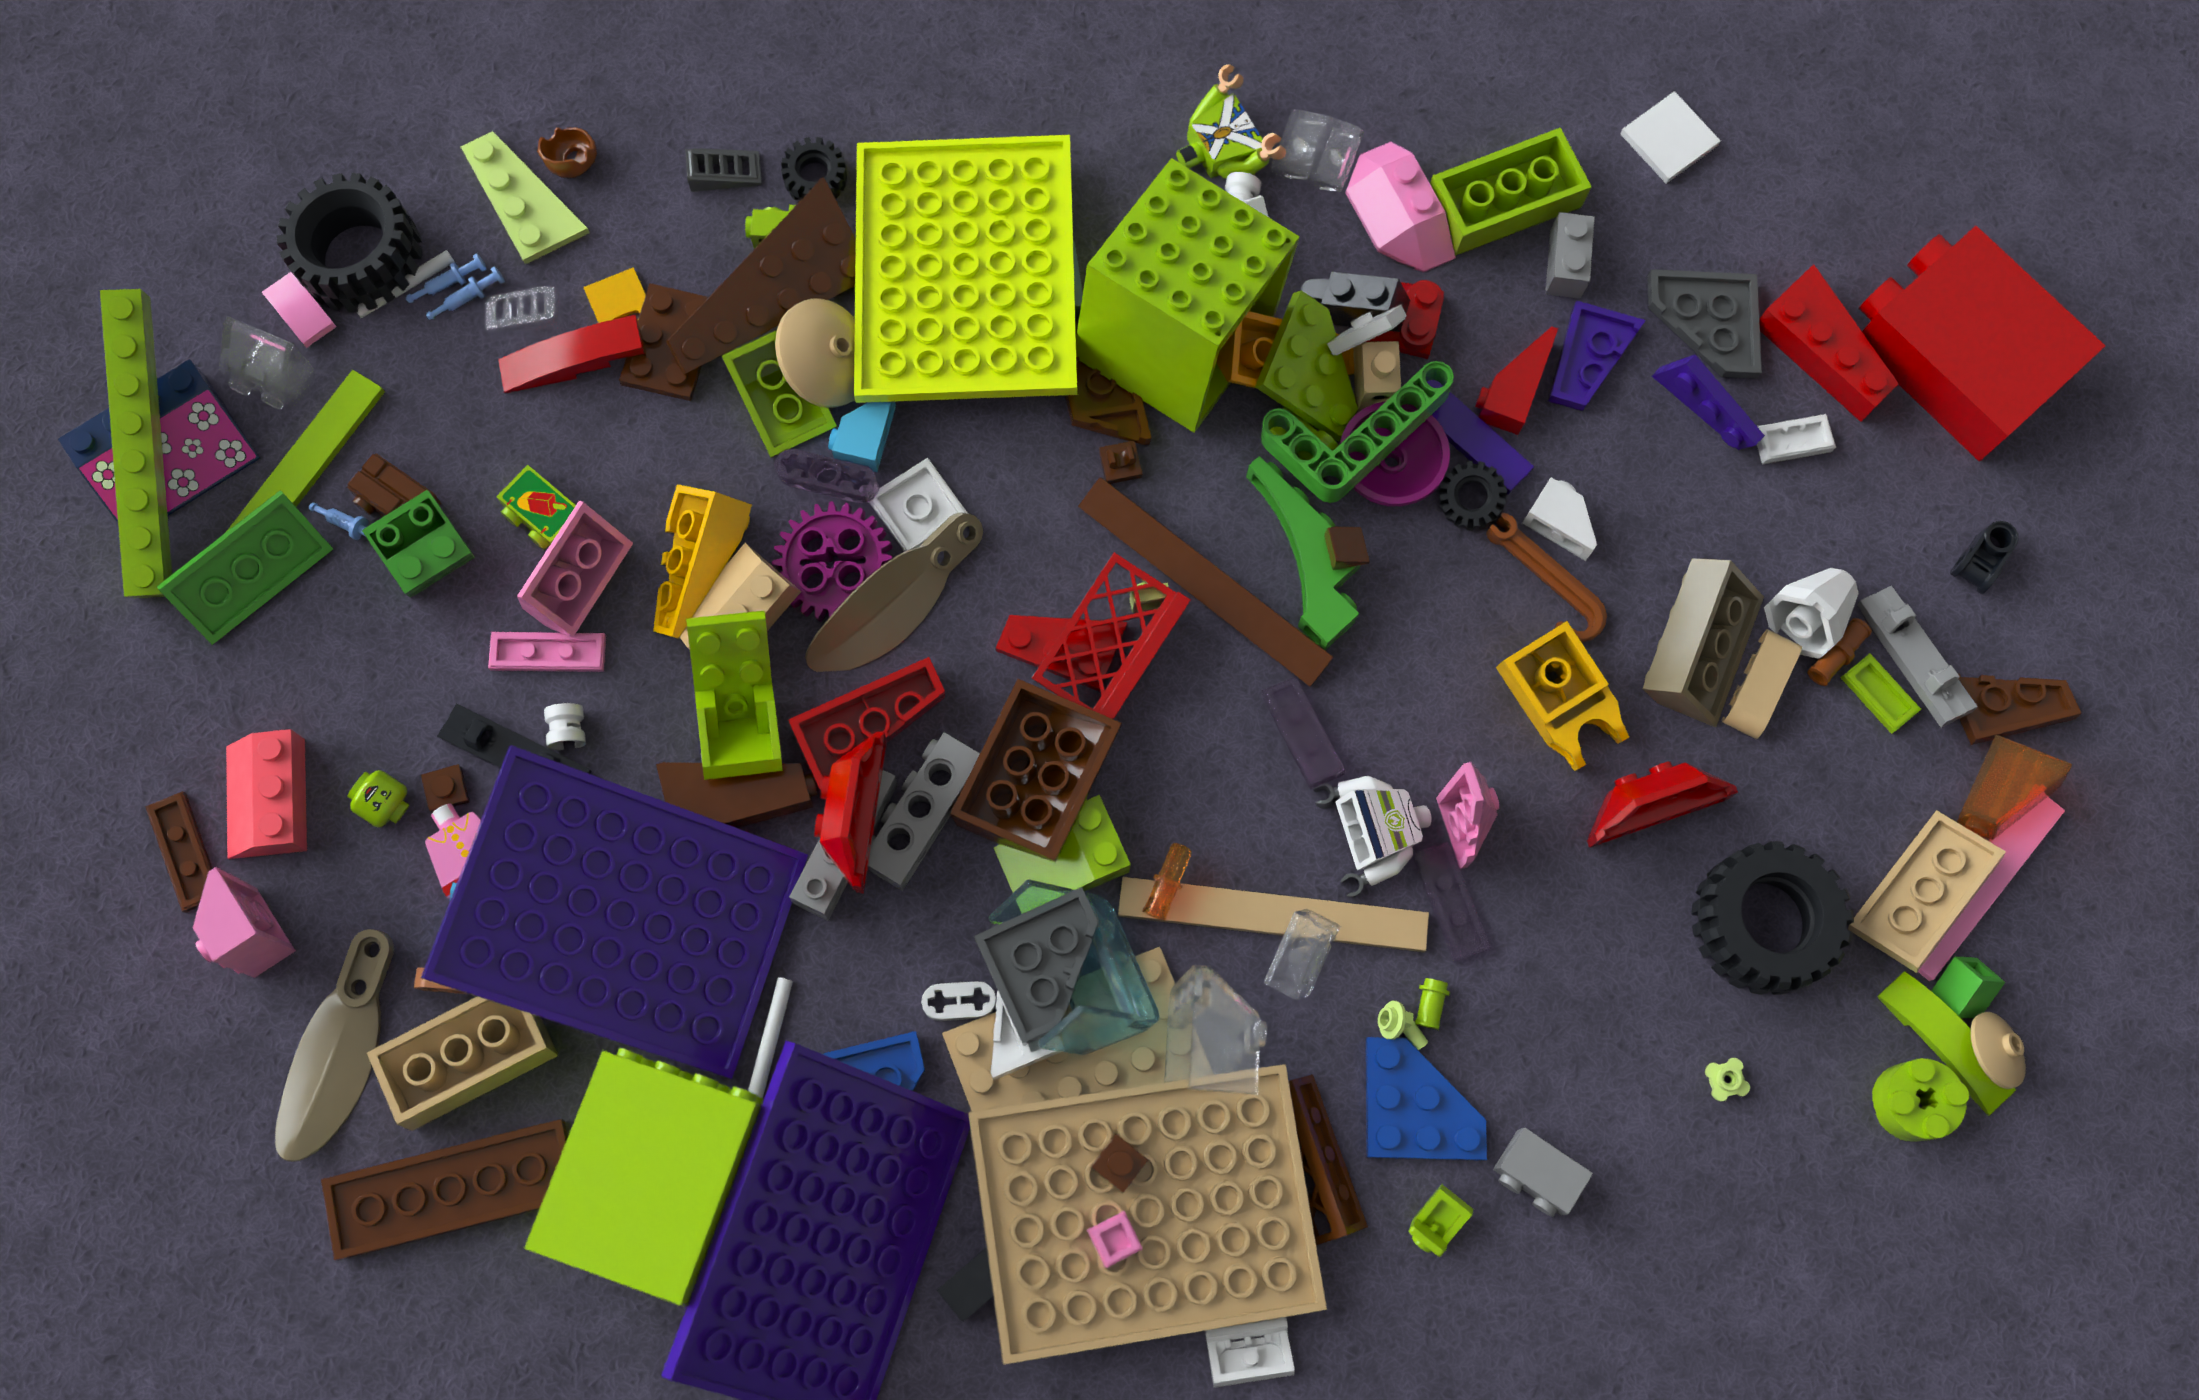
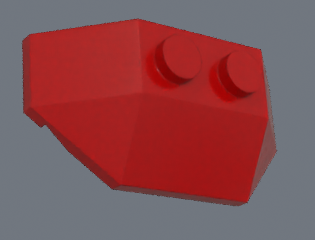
[814,732,887,894]
[1587,761,1738,848]

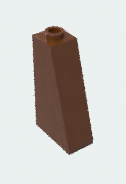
[656,762,818,828]

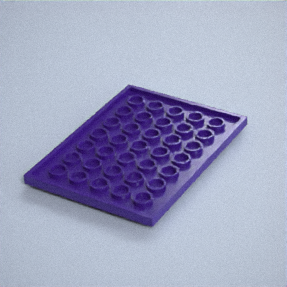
[421,745,808,1079]
[661,1041,970,1400]

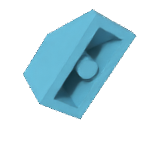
[828,401,896,472]

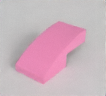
[262,272,336,348]

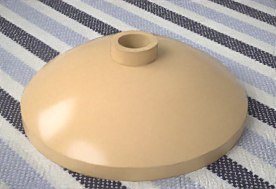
[775,298,855,408]

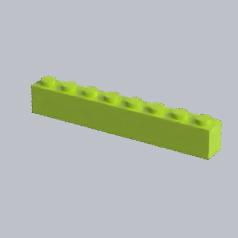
[100,289,172,599]

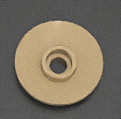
[1970,1012,2026,1089]

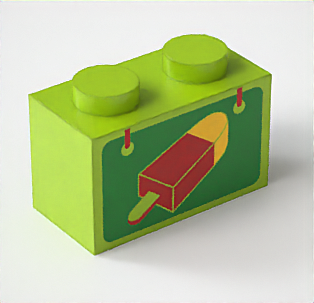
[496,465,576,550]

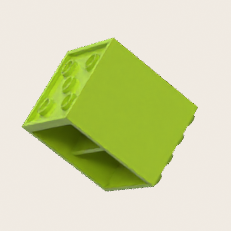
[1076,158,1300,433]
[524,1048,764,1306]

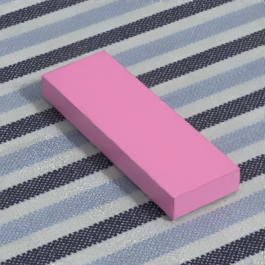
[488,632,606,672]

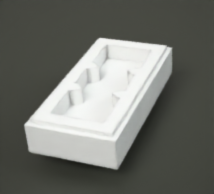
[1327,305,1407,355]
[1757,414,1836,464]

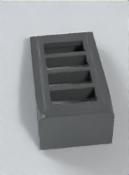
[685,148,762,192]

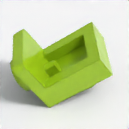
[1408,1184,1474,1257]

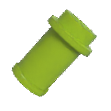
[1415,978,1450,1030]

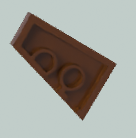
[1958,674,2082,745]

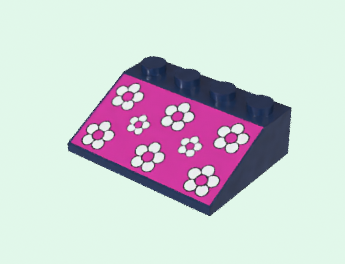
[58,359,261,523]

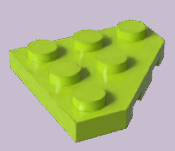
[1255,290,1358,441]

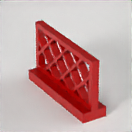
[1031,552,1191,720]

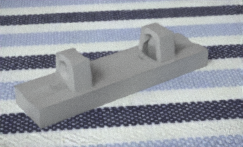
[1857,585,1978,728]

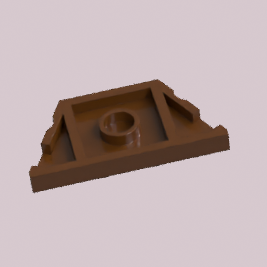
[1065,356,1152,445]

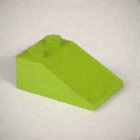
[721,330,837,457]
[993,795,1131,914]

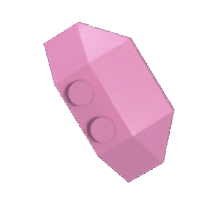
[1346,142,1455,272]

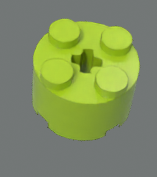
[1872,1058,1969,1142]

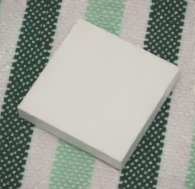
[1620,91,1720,184]
[867,458,968,552]

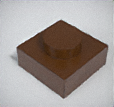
[421,764,470,813]
[1090,1134,1148,1193]

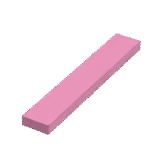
[1918,786,2065,981]

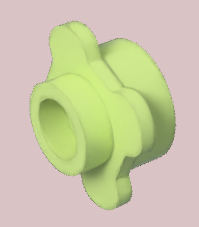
[1705,1058,1750,1101]

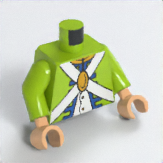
[1176,64,1286,179]

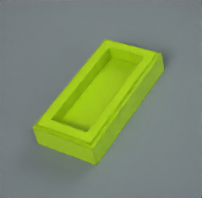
[1840,653,1921,734]

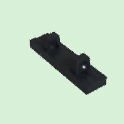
[437,703,592,774]

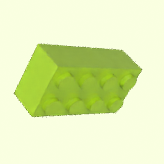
[1430,127,1592,256]

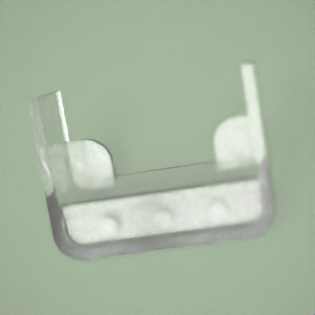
[1164,965,1267,1095]

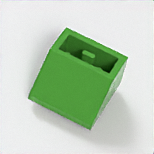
[362,489,475,598]

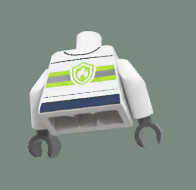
[1313,776,1432,897]

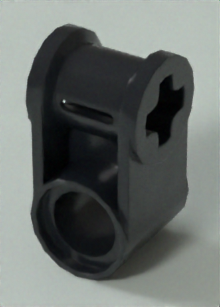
[1950,521,2019,594]

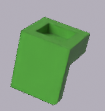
[1931,956,2005,1018]

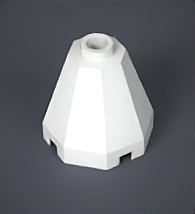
[1764,568,1859,659]

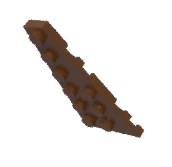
[666,177,856,374]

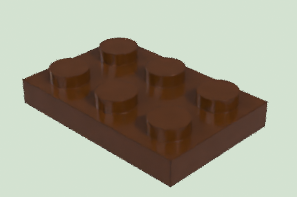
[619,283,708,401]

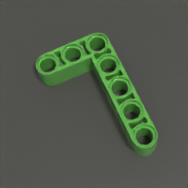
[1261,361,1454,503]

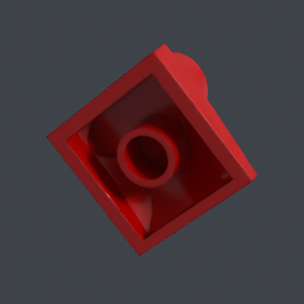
[1366,280,1444,359]

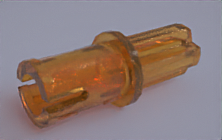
[1142,843,1192,921]

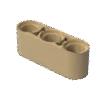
[1722,629,1802,739]

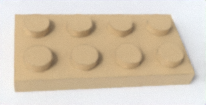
[1848,810,2006,973]

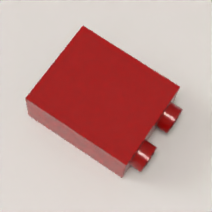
[1858,226,2105,462]

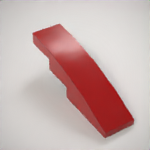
[498,315,644,393]

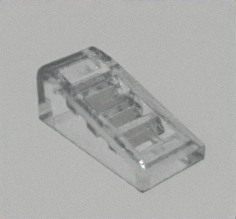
[485,286,560,332]

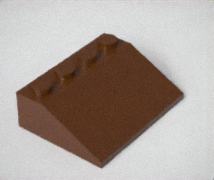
[950,679,1122,862]

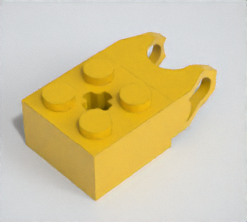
[1496,621,1629,771]

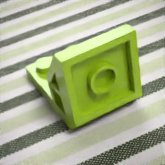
[686,611,783,780]

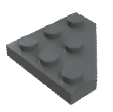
[1647,269,1762,379]
[974,887,1099,1046]

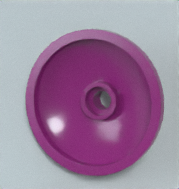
[1340,401,1450,507]

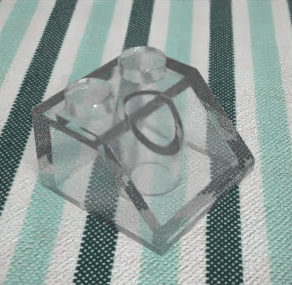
[219,316,316,410]

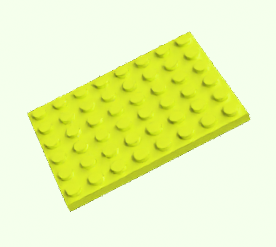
[854,135,1077,403]

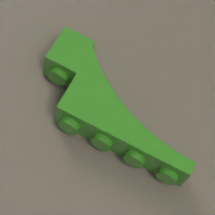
[1246,456,1361,650]

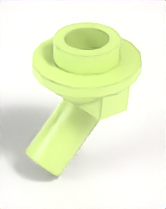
[1378,1001,1428,1050]

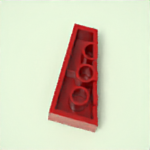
[1759,264,1899,422]
[788,657,945,791]

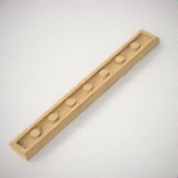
[1118,877,1429,952]

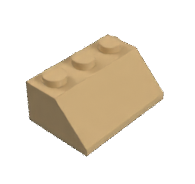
[680,543,801,649]

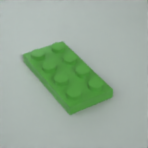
[157,490,333,645]

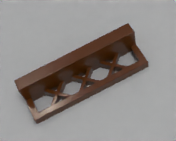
[1288,1074,1368,1246]

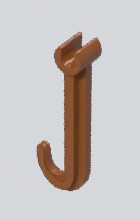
[1486,513,1607,643]

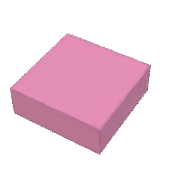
[1087,1211,1143,1268]

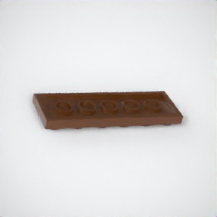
[321,1119,568,1260]

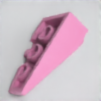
[1436,762,1499,869]

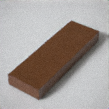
[145,791,213,913]

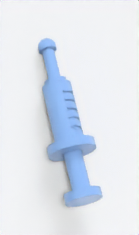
[406,253,486,303]
[426,266,505,320]
[309,503,368,540]

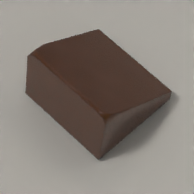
[1324,526,1370,570]

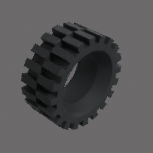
[277,173,422,313]

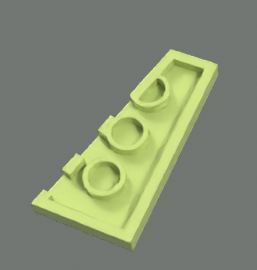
[461,131,589,264]

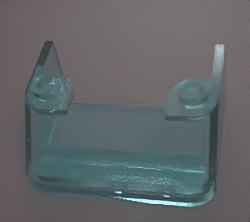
[988,879,1159,1055]

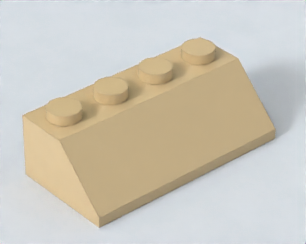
[367,997,558,1131]

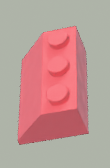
[226,729,307,859]

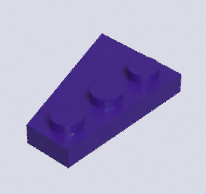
[1548,300,1646,411]
[1652,354,1765,450]

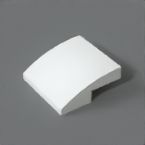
[1205,1317,1295,1387]

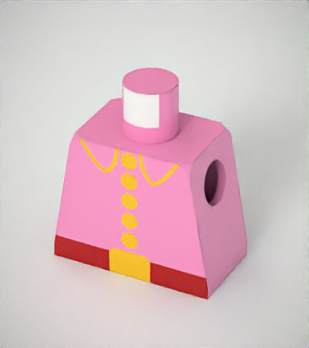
[425,804,481,899]

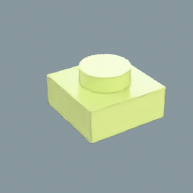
[1130,582,1169,613]

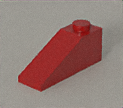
[1475,326,1558,435]

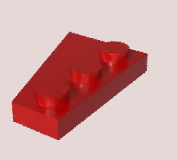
[995,615,1128,692]

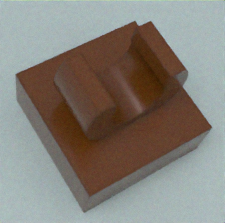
[1099,440,1142,484]

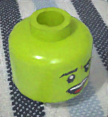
[347,770,410,828]

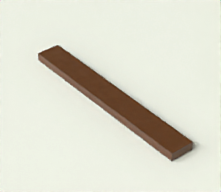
[1078,477,1334,687]

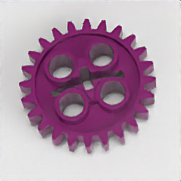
[772,501,893,622]

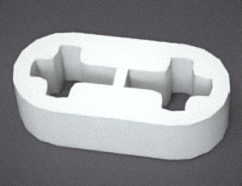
[921,981,996,1021]

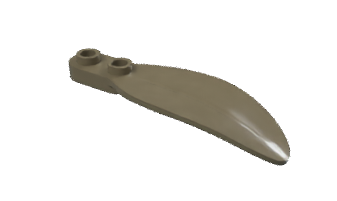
[805,512,983,672]
[275,929,394,1162]

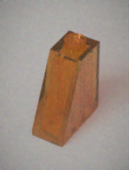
[1957,735,2072,840]

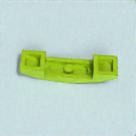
[1877,971,2016,1116]

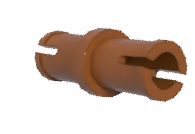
[1807,618,1872,686]

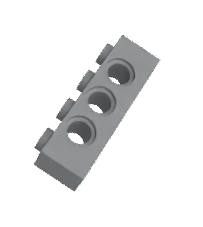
[868,732,980,891]
[789,770,898,921]

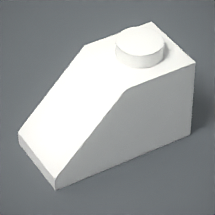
[1522,477,1597,561]

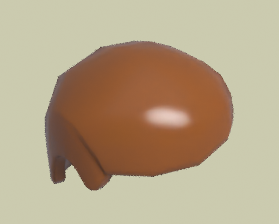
[537,127,597,178]

